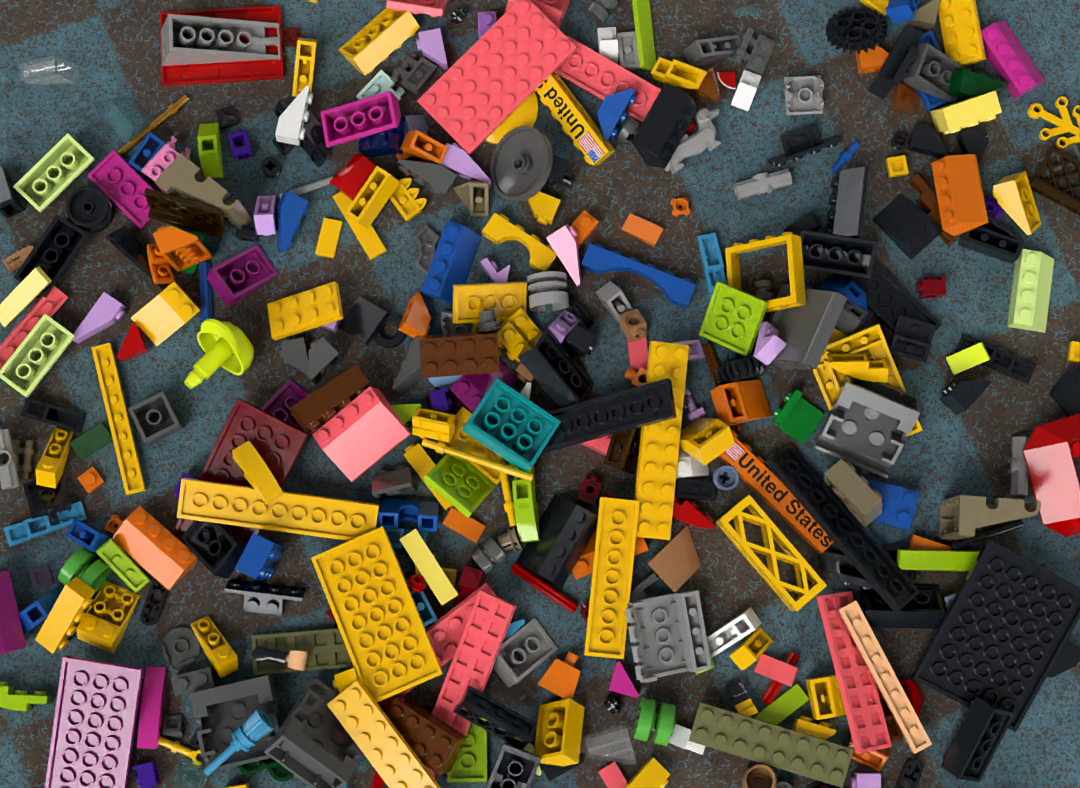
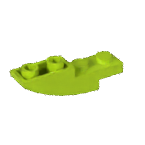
[512,465,540,543]
[0,681,53,711]

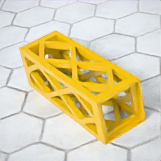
[716,495,827,612]

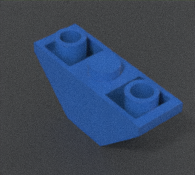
[597,88,637,141]
[818,278,868,325]
[19,587,62,635]

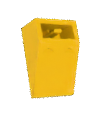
[679,418,735,465]
[76,581,141,654]
[806,674,846,720]

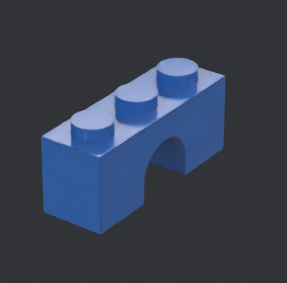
[378,498,439,532]

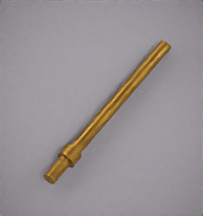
[117,95,190,157]

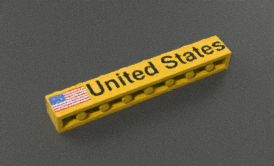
[535,71,616,166]

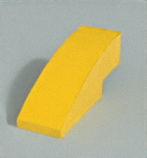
[651,57,707,89]
[827,354,888,383]
[232,441,283,505]

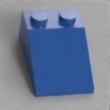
[866,479,920,531]

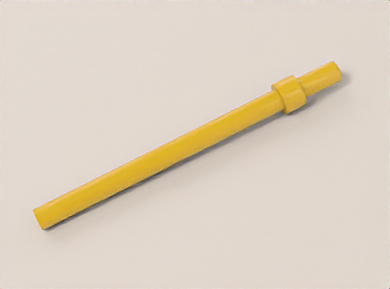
[422,438,534,482]
[495,453,517,527]

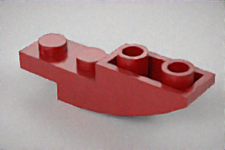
[672,495,715,530]

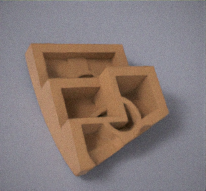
[647,526,701,592]

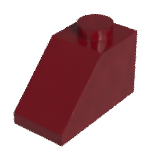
[454,566,484,605]

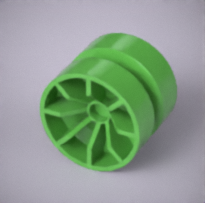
[58,547,112,595]
[633,697,676,746]

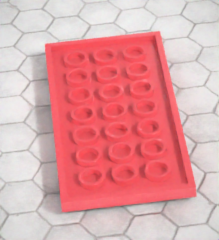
[417,0,577,155]

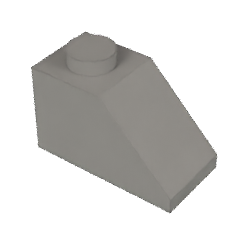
[596,281,633,325]

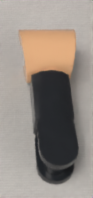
[252,648,308,671]

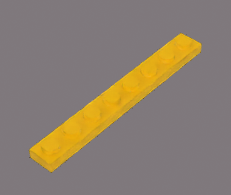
[91,343,147,496]

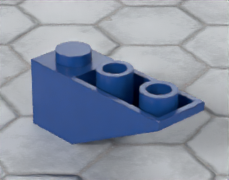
[276,191,309,253]

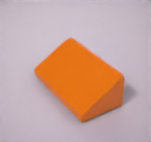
[847,736,889,772]

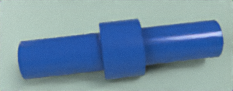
[831,141,860,173]

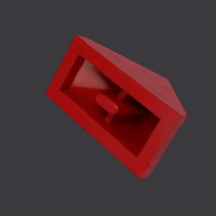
[116,323,149,362]

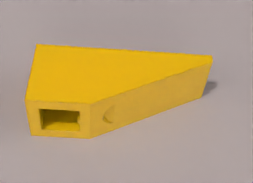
[36,428,74,489]
[191,615,238,678]

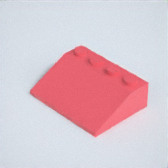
[312,386,411,482]

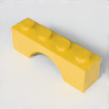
[482,213,558,272]

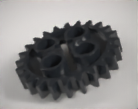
[826,7,887,54]

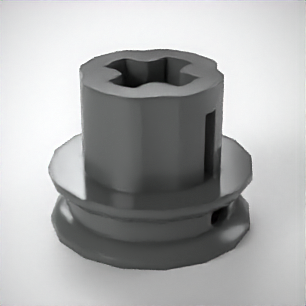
[476,309,502,332]

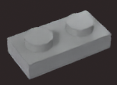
[617,31,639,70]

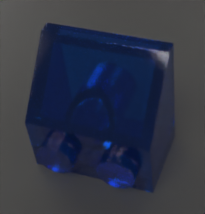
[358,116,405,157]

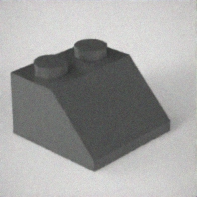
[308,337,343,385]

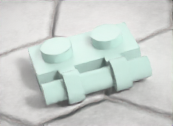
[356,70,405,101]

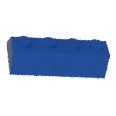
[421,220,482,305]

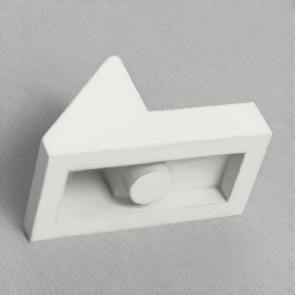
[597,27,618,64]
[731,70,762,111]
[668,724,705,755]

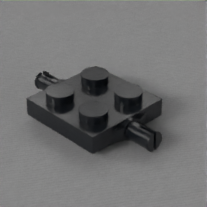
[23,475,72,525]

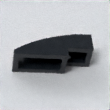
[20,397,85,433]

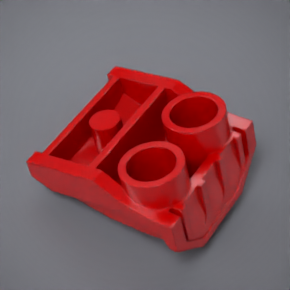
[329,153,376,201]

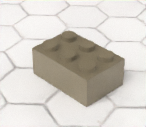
[824,459,883,527]

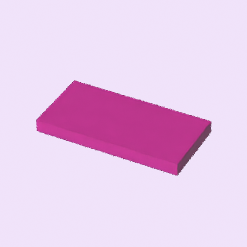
[87,150,154,229]

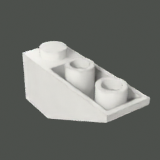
[275,86,313,146]

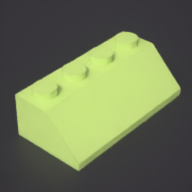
[13,133,95,213]
[1007,249,1054,333]
[0,314,76,398]

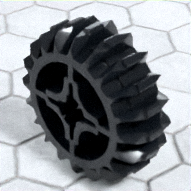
[715,355,768,385]

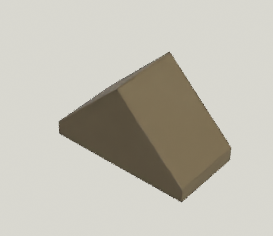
[904,0,940,30]

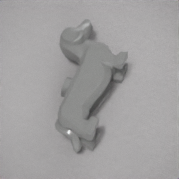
[665,108,721,174]

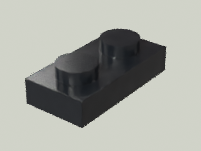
[676,478,716,501]

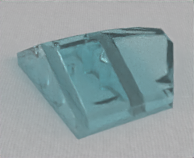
[169,756,210,788]

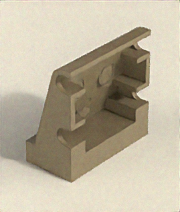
[155,153,253,228]
[939,495,1041,541]

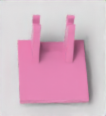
[141,136,191,181]

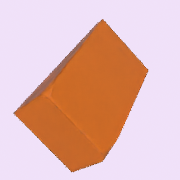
[621,213,664,247]
[442,507,486,543]

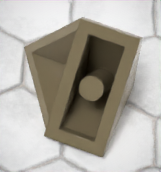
[453,181,489,216]

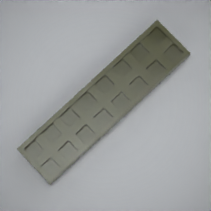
[251,628,354,675]
[689,701,854,788]

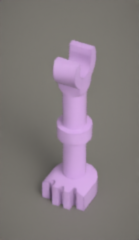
[684,385,706,421]

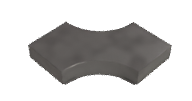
[413,224,440,276]

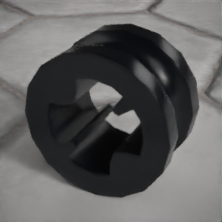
[890,132,909,150]

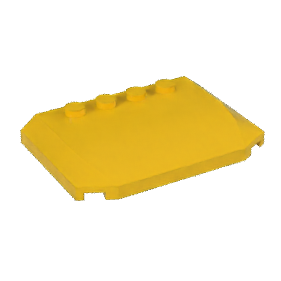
[813,324,923,437]

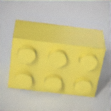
[930,91,1002,135]

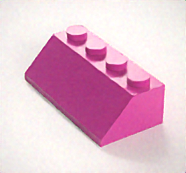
[981,20,1045,100]
[320,91,401,148]

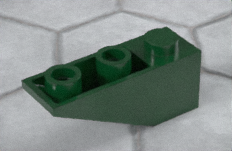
[948,68,1009,98]

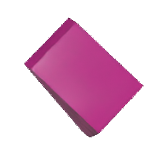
[608,661,639,698]

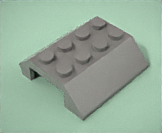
[625,590,712,683]

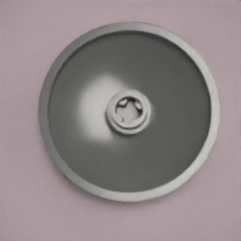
[490,126,553,202]

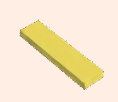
[0,266,52,327]
[399,529,458,605]

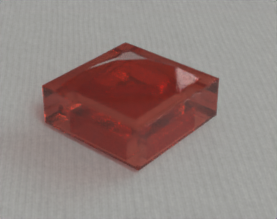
[281,28,301,48]

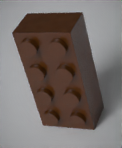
[419,331,500,378]
[289,364,370,435]
[386,696,468,775]

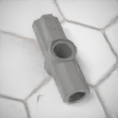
[733,169,792,200]
[0,429,20,490]
[1008,436,1029,496]

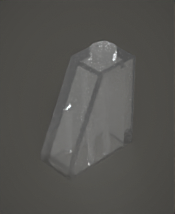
[19,55,80,86]
[580,723,637,764]

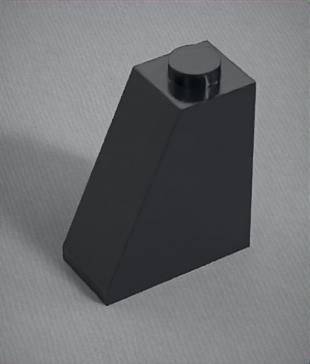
[0,166,25,218]

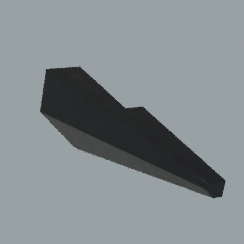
[105,225,169,290]

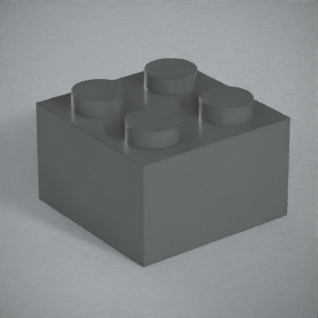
[128,391,184,445]

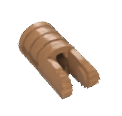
[2,245,35,273]

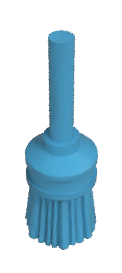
[203,709,275,776]

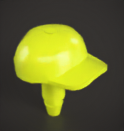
[184,319,254,389]

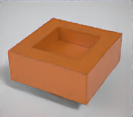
[77,466,105,494]

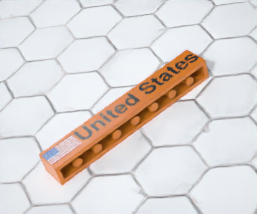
[718,429,833,554]

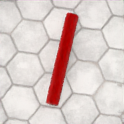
[511,563,578,613]

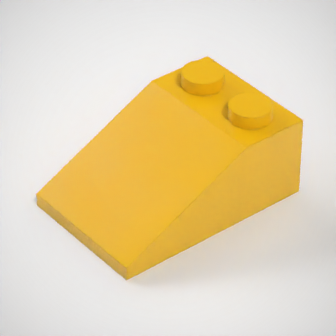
[992,171,1042,235]
[131,280,200,346]

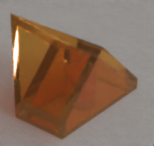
[683,67,721,105]
[889,81,921,114]

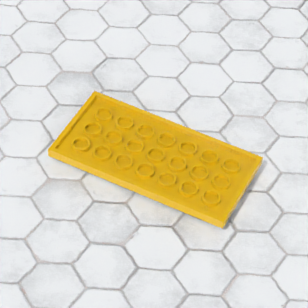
[311,526,444,703]

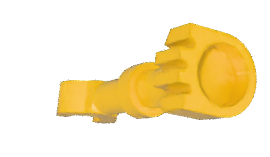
[151,731,202,765]

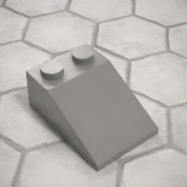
[493,618,558,688]

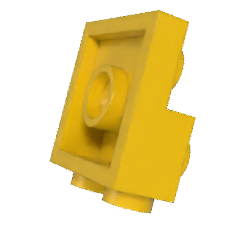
[493,307,540,362]

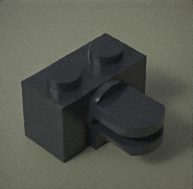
[546,155,576,188]

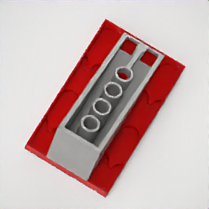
[159,6,283,86]

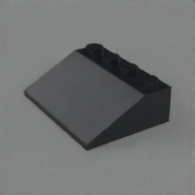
[516,495,598,588]

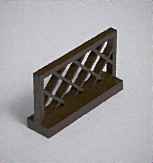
[1029,146,1080,216]
[144,188,228,238]
[603,389,641,475]

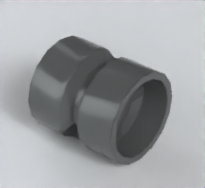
[584,0,618,25]
[618,118,641,152]
[471,538,507,574]

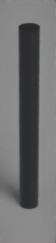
[951,520,1024,550]

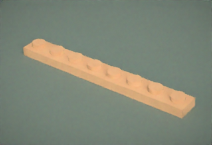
[838,601,932,754]

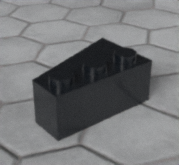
[958,216,1024,264]

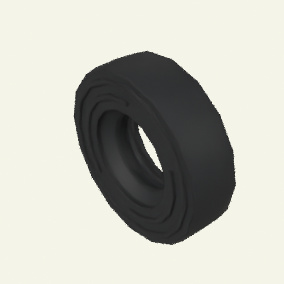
[374,314,406,348]

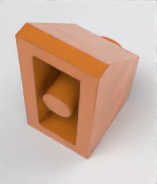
[855,46,889,74]
[400,130,448,164]
[571,210,599,249]
[398,292,431,338]

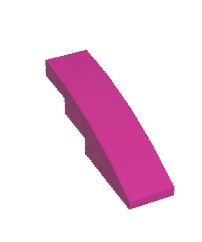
[137,667,167,749]

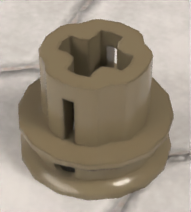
[498,526,524,552]

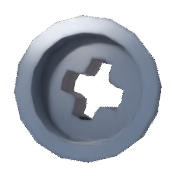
[713,465,739,490]

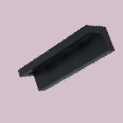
[453,686,537,749]

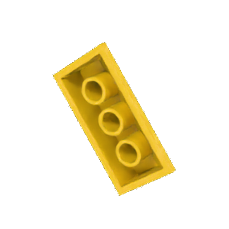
[339,8,420,76]

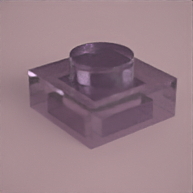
[29,565,55,590]

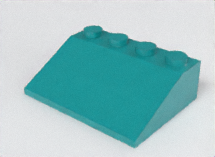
[462,378,561,472]

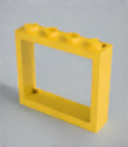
[725,232,806,313]

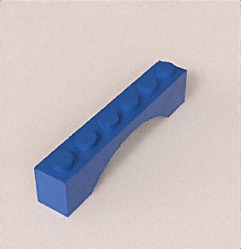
[581,243,696,309]

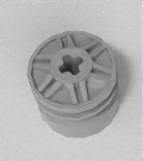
[527,271,569,312]

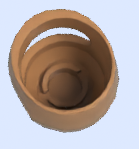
[742,764,777,788]

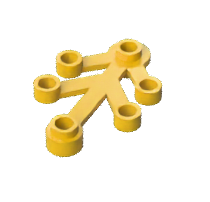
[1027,96,1080,149]

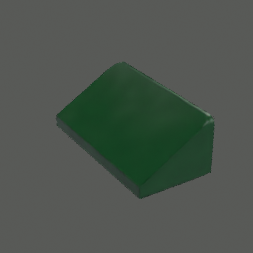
[69,423,113,460]

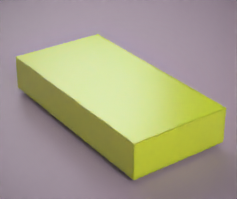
[946,342,990,375]

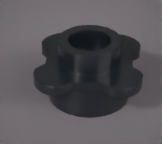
[450,6,467,25]
[604,694,622,714]

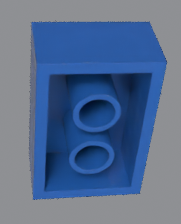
[235,533,284,581]

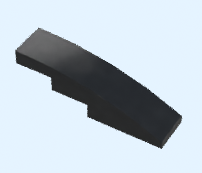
[955,334,1036,384]

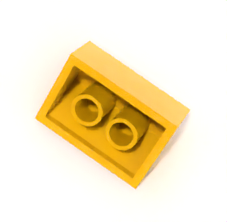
[534,698,585,766]

